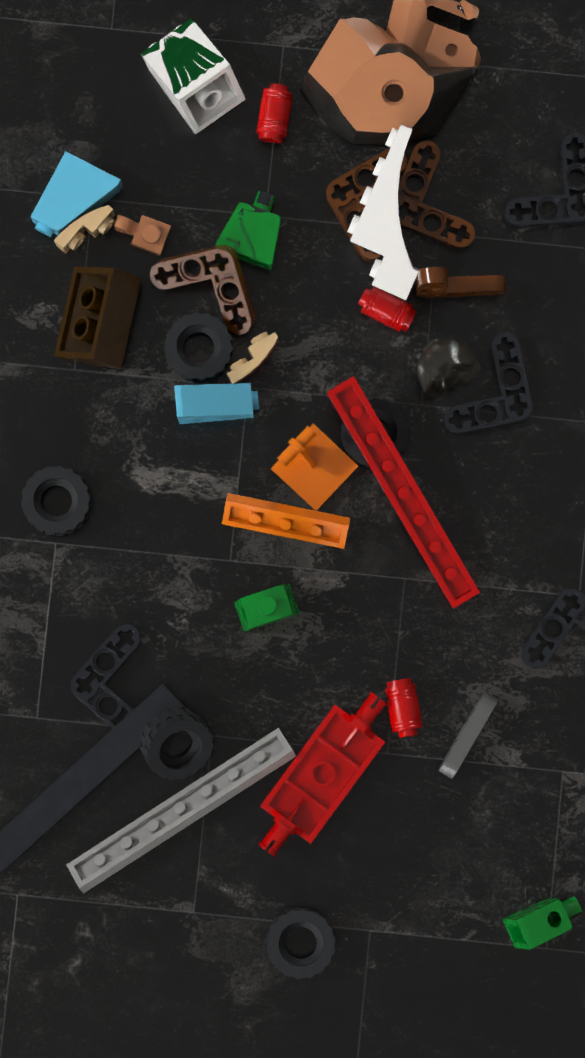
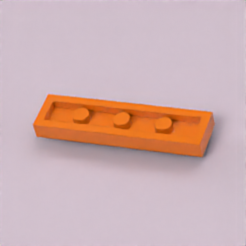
[222,493,350,549]

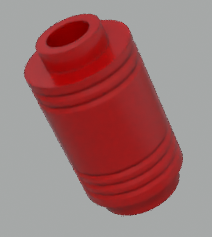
[256,84,293,143]
[358,286,417,332]
[384,678,423,738]

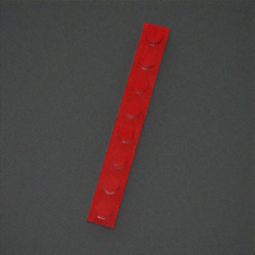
[326,376,480,609]

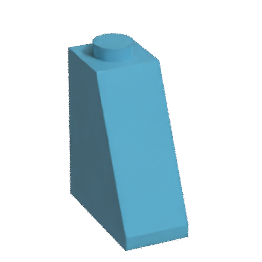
[31,151,122,237]
[174,383,259,424]

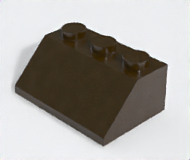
[54,266,141,369]

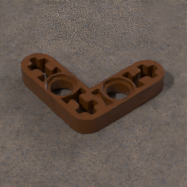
[398,140,475,250]
[326,148,407,262]
[150,245,256,335]
[416,267,506,298]

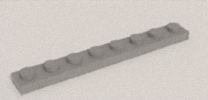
[66,728,296,893]

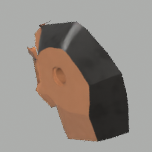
[300,0,481,145]

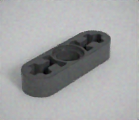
[438,692,498,779]

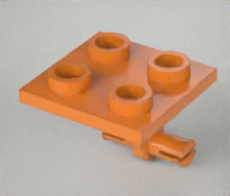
[271,423,359,511]

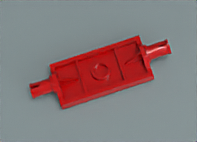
[258,692,387,857]

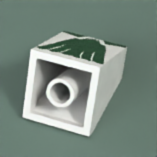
[141,18,246,134]

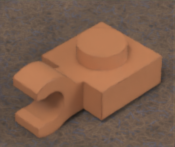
[114,215,171,256]

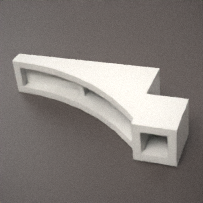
[347,124,419,300]

